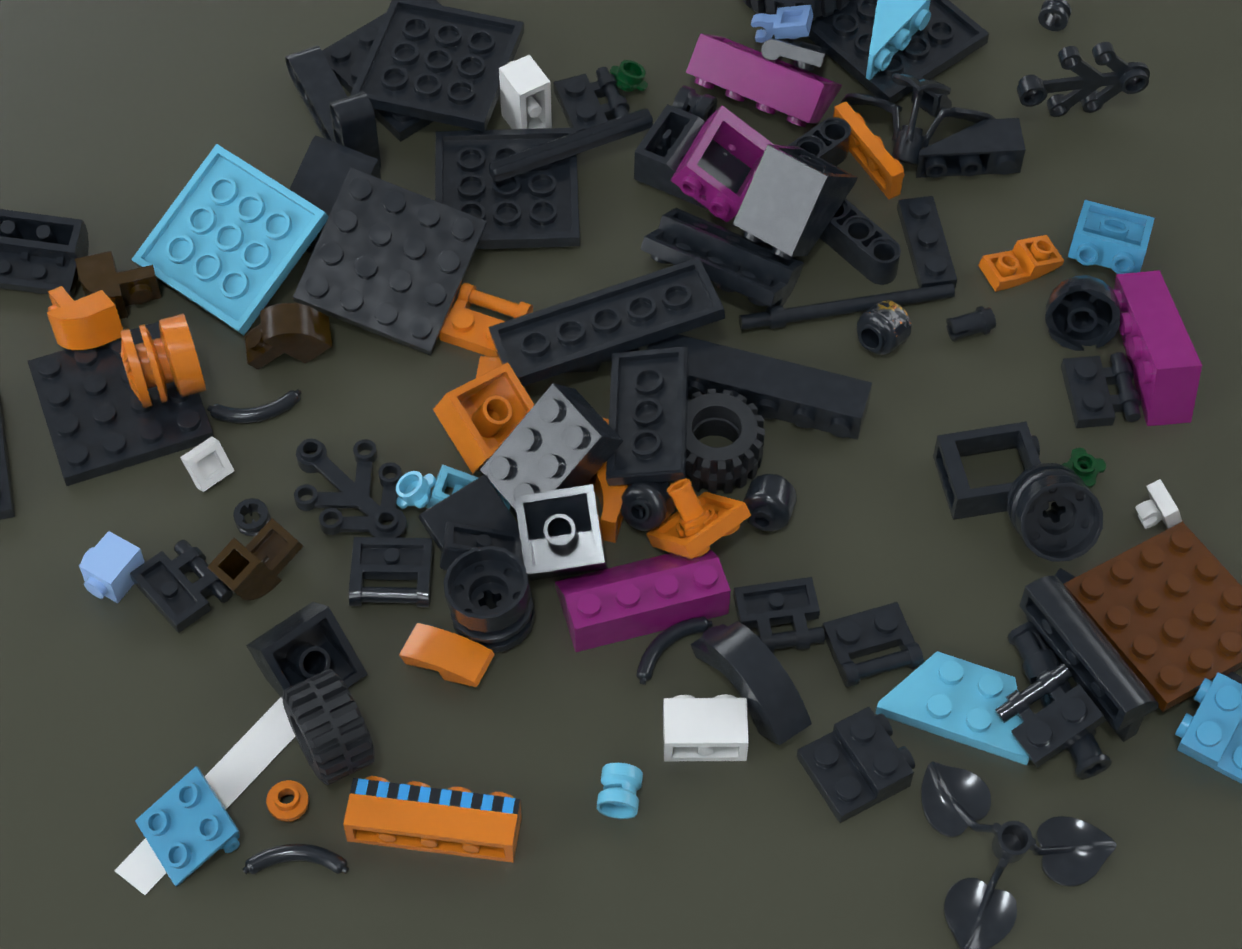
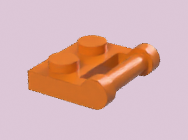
[439,282,533,358]

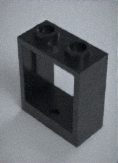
[933,421,1041,520]

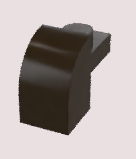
[75,251,162,319]
[245,303,332,370]
[207,518,304,601]

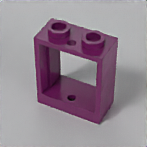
[670,105,774,222]

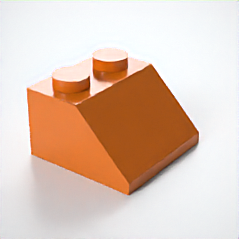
[433,362,534,474]

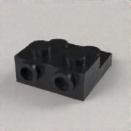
[796,707,915,823]

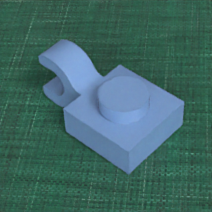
[751,5,814,43]

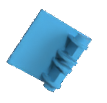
[135,766,240,886]

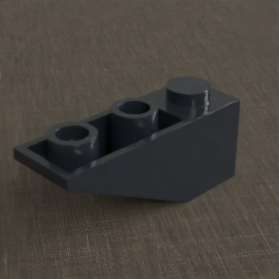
[916,118,1026,178]

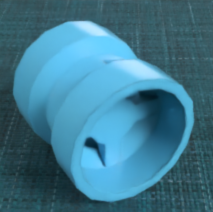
[597,762,643,819]

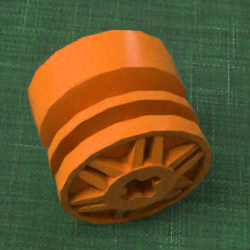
[120,313,206,408]

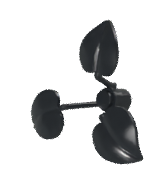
[840,73,996,165]
[921,761,1117,949]

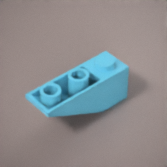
[866,0,931,80]

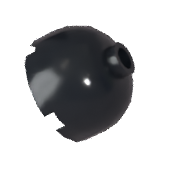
[1045,275,1120,351]

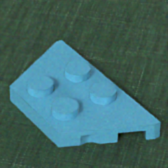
[875,651,1029,765]

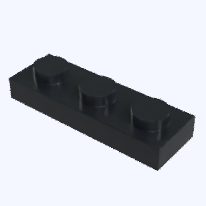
[897,196,957,288]

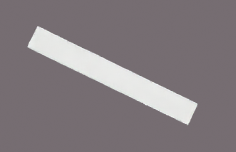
[115,697,295,895]

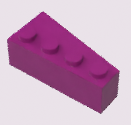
[1113,270,1202,426]

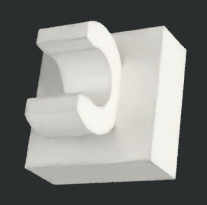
[180,436,235,492]
[1135,479,1182,529]

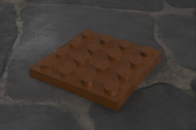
[1063,521,1242,712]

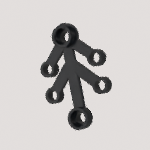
[1017,42,1150,117]
[294,438,407,538]

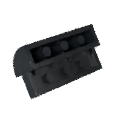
[640,208,804,307]
[0,209,89,298]
[1019,576,1159,742]

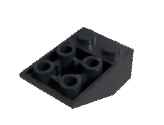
[634,104,751,210]

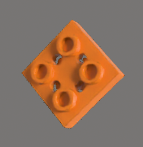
[646,478,751,559]

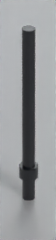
[739,283,955,330]

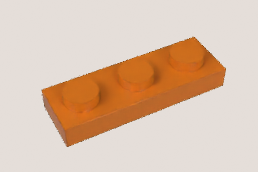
[833,102,904,200]

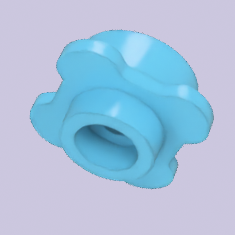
[396,471,436,509]

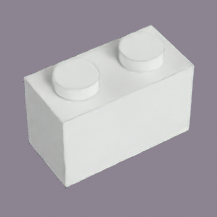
[499,55,552,129]
[663,694,749,762]

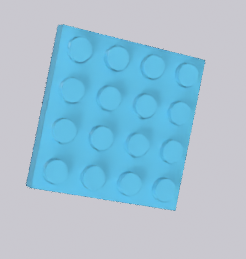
[131,144,329,336]

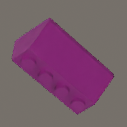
[686,33,842,127]
[555,549,731,652]

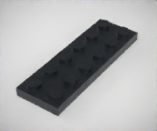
[488,257,725,386]

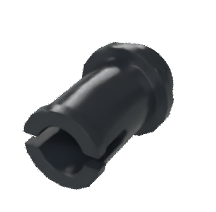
[946,306,996,341]

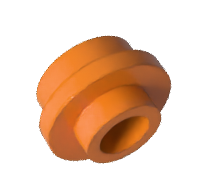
[266,780,309,822]

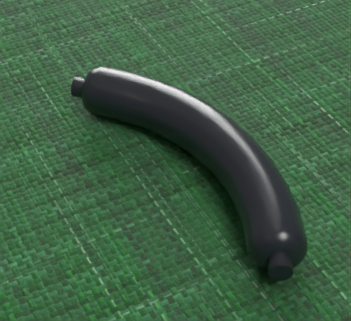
[207,389,301,423]
[636,616,713,685]
[242,844,349,874]

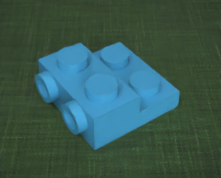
[1068,200,1155,274]
[1175,672,1242,784]

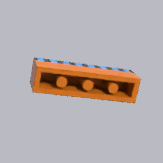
[343,776,522,863]

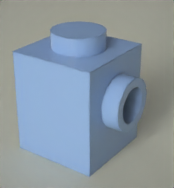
[79,531,145,603]

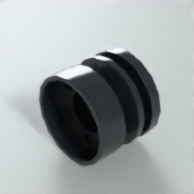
[1007,463,1103,562]
[443,546,536,653]

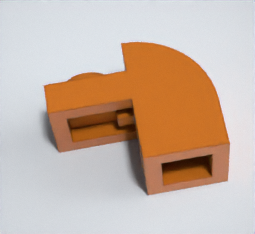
[47,286,123,350]

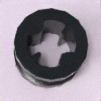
[1038,0,1072,31]
[233,498,271,537]

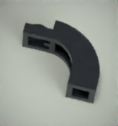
[690,621,812,745]

